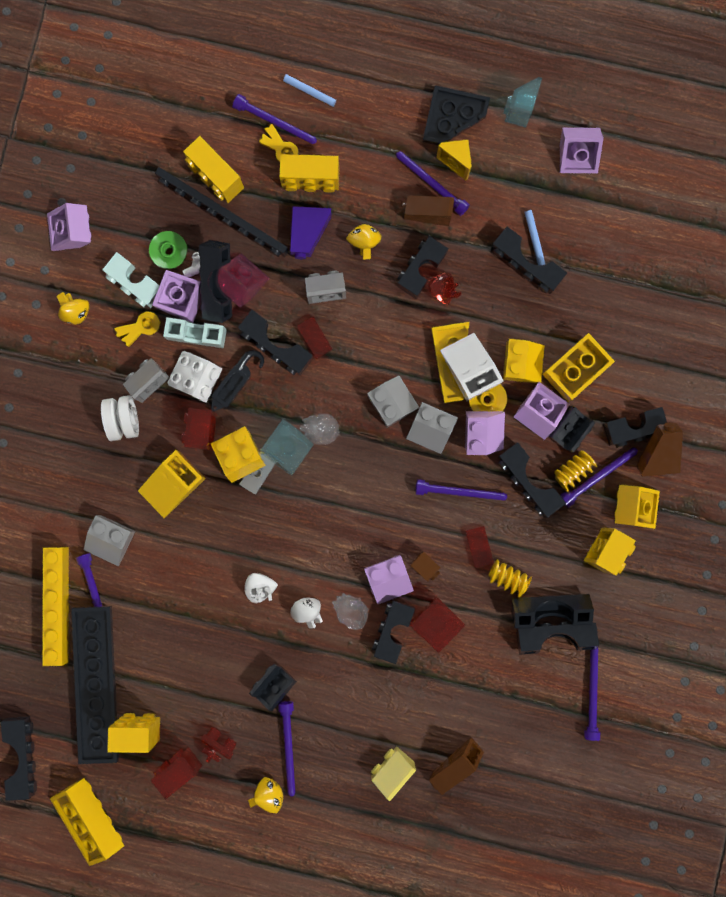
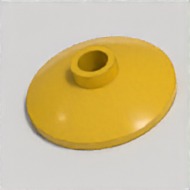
[469,384,507,411]

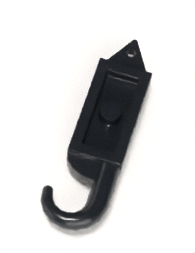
[211,350,264,412]

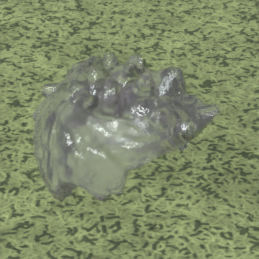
[299,414,339,445]
[332,593,369,630]

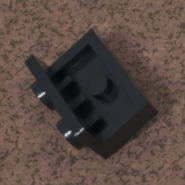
[549,406,595,453]
[249,664,297,711]

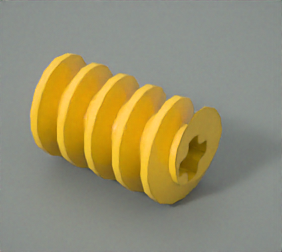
[555,450,597,492]
[488,559,532,598]

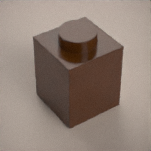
[410,551,441,582]

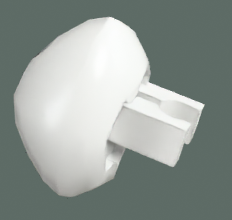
[245,573,278,603]
[290,598,323,628]

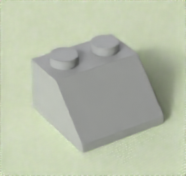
[305,271,346,304]
[123,358,170,403]
[367,376,419,428]
[406,402,458,454]
[84,515,135,566]

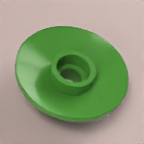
[149,231,187,269]

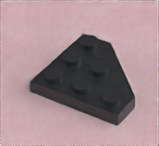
[423,85,490,146]

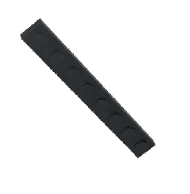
[155,167,289,258]

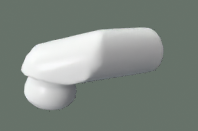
[182,252,200,278]

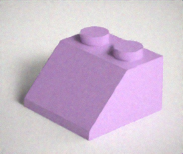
[560,128,604,173]
[47,203,91,251]
[152,270,202,323]
[514,382,570,440]
[465,411,505,455]
[364,555,414,604]

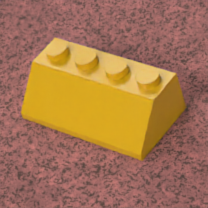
[50,778,124,866]

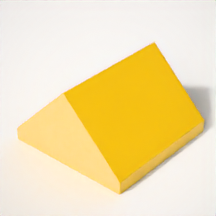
[436,140,472,181]

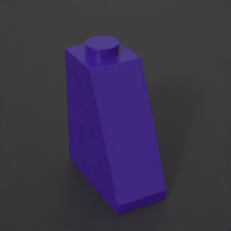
[290,207,332,259]

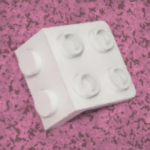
[168,351,222,403]

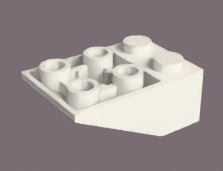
[440,333,503,401]

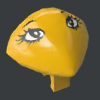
[346,224,382,260]
[57,292,89,325]
[248,777,283,813]

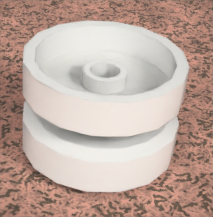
[101,395,139,441]

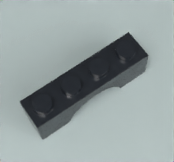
[491,226,567,294]
[198,240,232,323]
[238,310,314,376]
[498,442,566,518]
[511,594,594,628]
[516,622,599,655]
[1,716,37,801]

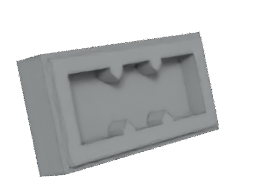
[239,453,276,495]

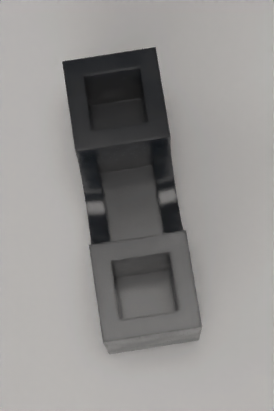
[397,236,449,299]
[603,407,667,448]
[372,600,415,664]

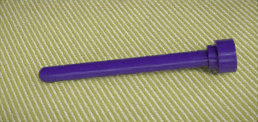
[232,94,317,144]
[396,151,470,216]
[560,448,638,508]
[415,479,507,501]
[75,553,102,607]
[584,648,600,741]
[278,701,295,796]

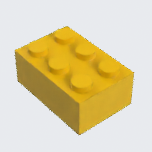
[183,136,244,203]
[280,154,339,193]
[542,333,615,402]
[584,528,636,576]
[108,713,160,753]

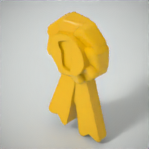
[259,124,299,162]
[114,312,161,347]

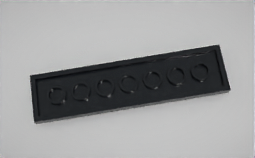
[71,606,119,764]

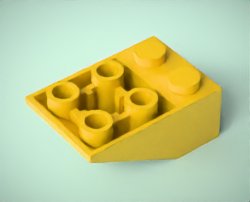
[138,450,206,518]

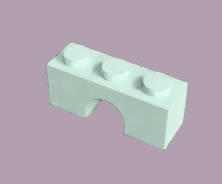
[103,252,160,308]
[163,317,226,348]

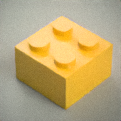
[211,426,266,483]

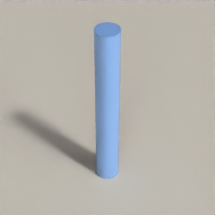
[283,74,336,107]
[525,210,545,265]

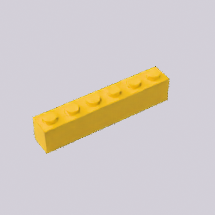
[43,547,69,666]

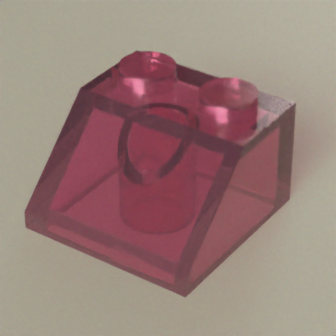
[218,253,269,308]

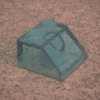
[503,77,542,128]
[260,419,314,476]

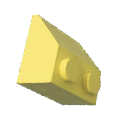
[371,746,416,801]

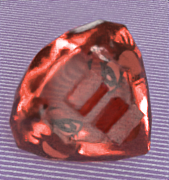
[429,272,462,305]

